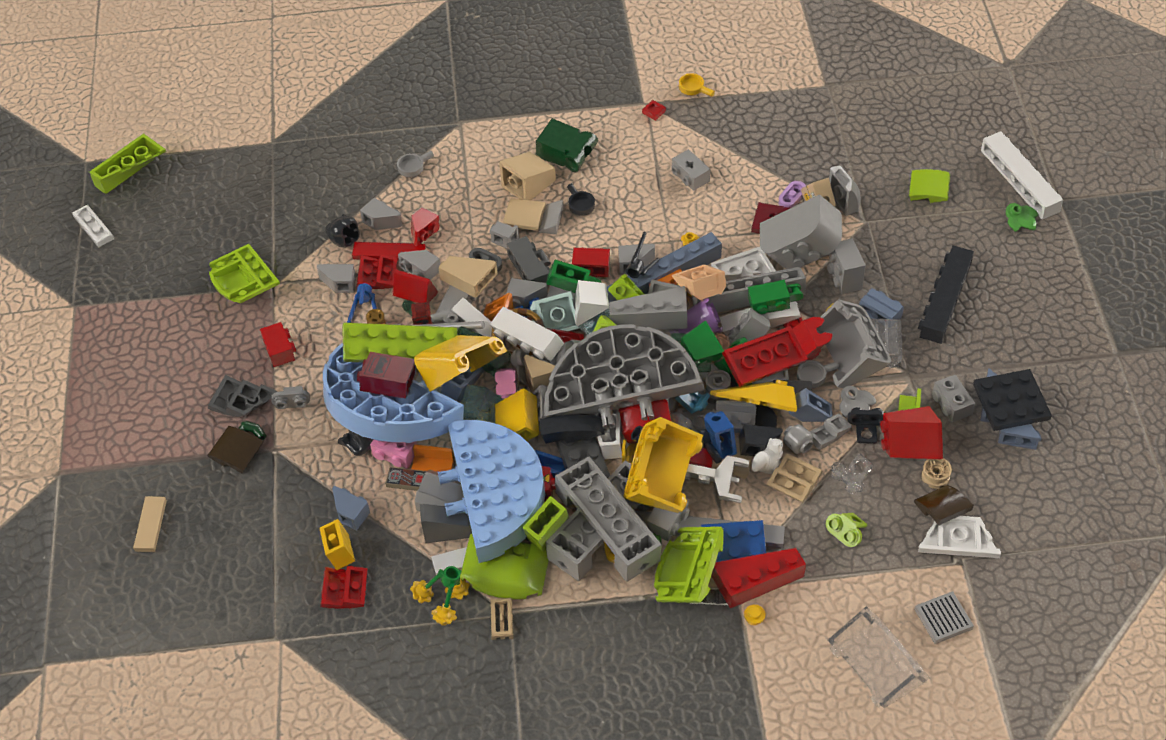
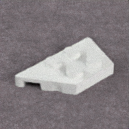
[918,516,1001,558]

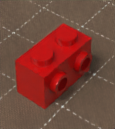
[572,247,610,278]
[260,322,297,367]

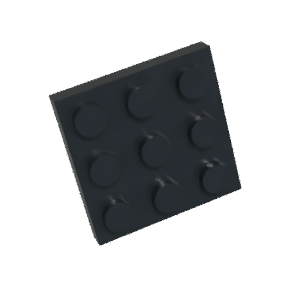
[973,369,1052,431]

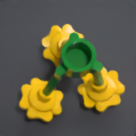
[410,566,470,625]

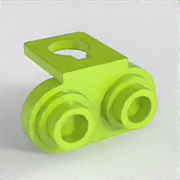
[826,513,868,547]

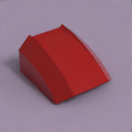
[619,399,671,444]

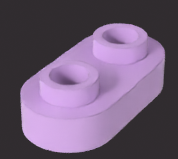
[779,181,806,208]

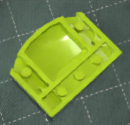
[209,244,280,303]
[654,527,724,603]
[460,534,549,599]

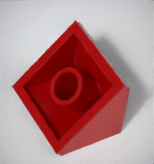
[393,269,438,305]

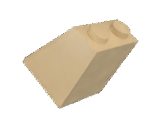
[499,152,556,200]

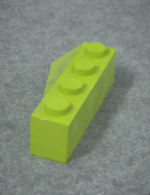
[90,133,166,194]

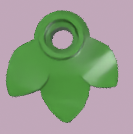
[1006,203,1038,232]

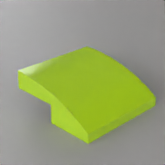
[909,169,950,203]

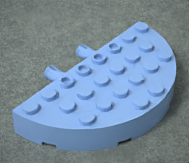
[323,343,464,443]
[438,420,545,563]

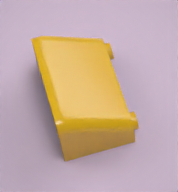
[414,335,507,392]
[623,417,703,513]

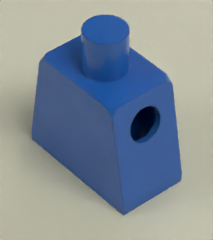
[704,411,737,459]

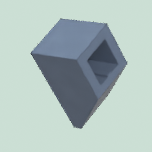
[332,485,370,531]

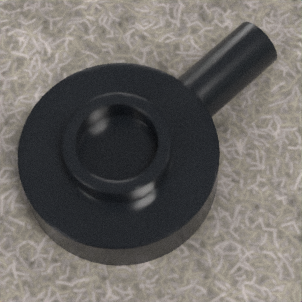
[567,183,595,216]

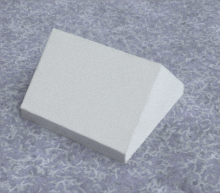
[574,280,609,326]

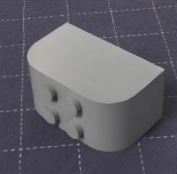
[760,194,842,269]

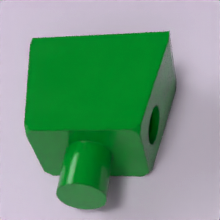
[679,321,724,366]

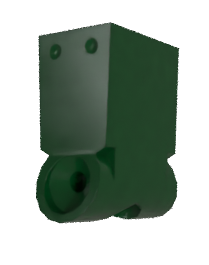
[536,118,598,172]

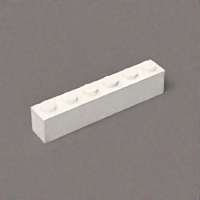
[981,132,1063,219]

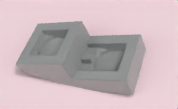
[810,414,852,450]

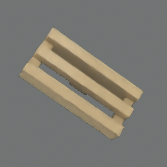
[491,598,513,640]

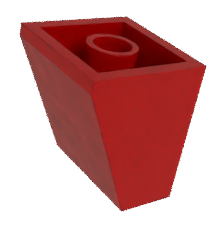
[880,406,943,459]

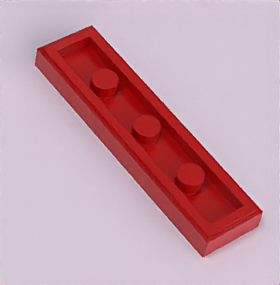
[352,242,426,261]

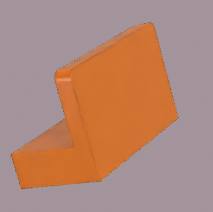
[411,444,455,472]

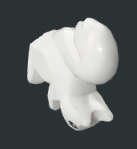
[752,438,783,474]

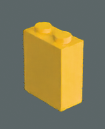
[495,388,539,441]

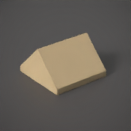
[524,354,555,393]

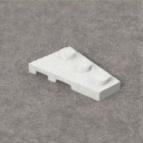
[710,247,776,280]

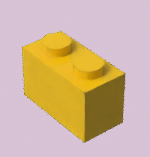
[320,519,355,570]

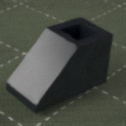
[739,424,783,457]

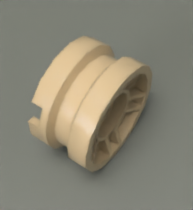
[921,458,952,489]

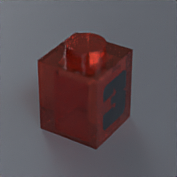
[411,302,433,325]

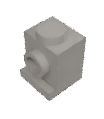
[490,221,519,249]

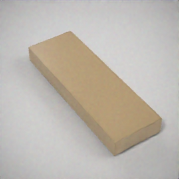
[133,496,167,552]

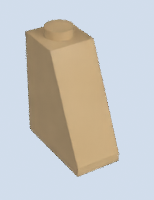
[439,256,498,298]

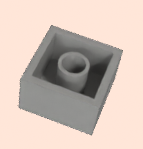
[827,238,866,294]

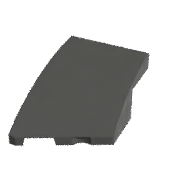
[208,375,277,417]

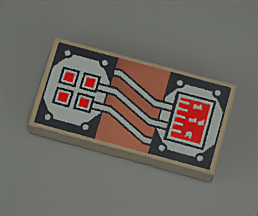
[385,467,426,491]

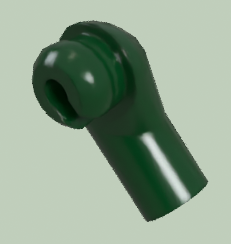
[238,421,267,440]

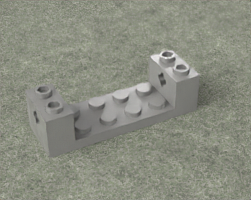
[555,456,662,582]
[546,460,650,581]

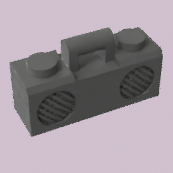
[507,236,551,286]

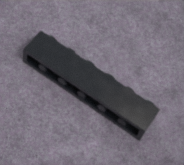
[918,245,974,344]

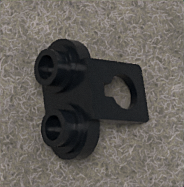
[847,407,885,444]

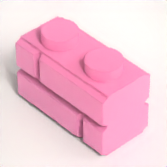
[495,368,518,398]

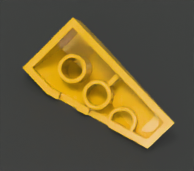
[710,380,797,412]

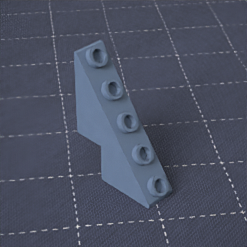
[980,368,1041,450]

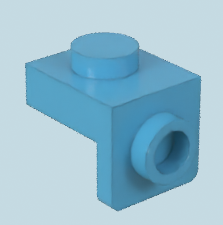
[675,392,710,414]

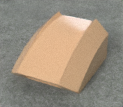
[672,265,726,301]

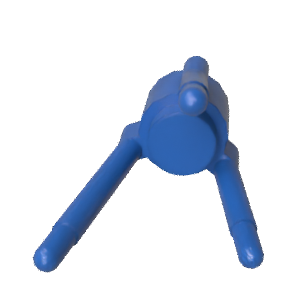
[347,283,377,323]

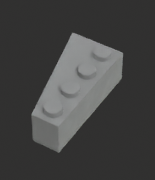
[609,286,687,330]

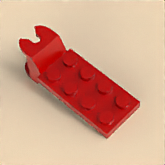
[722,317,832,387]

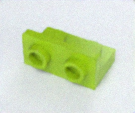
[608,274,645,300]

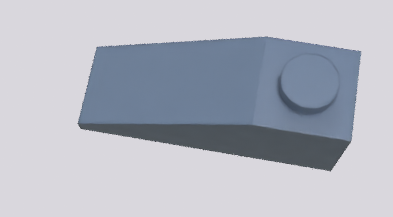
[440,365,487,403]

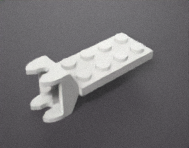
[685,456,749,503]

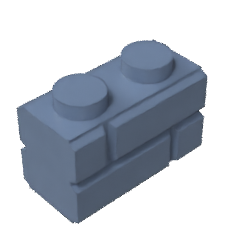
[859,288,904,330]

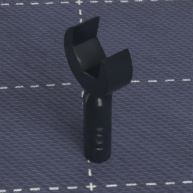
[698,429,722,464]

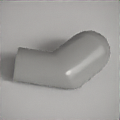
[430,310,458,324]

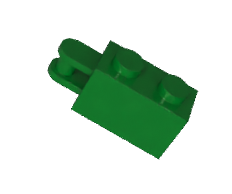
[546,259,601,293]
[748,280,804,315]

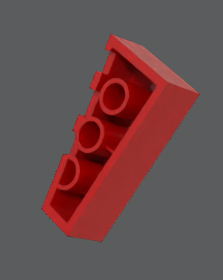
[711,548,806,609]

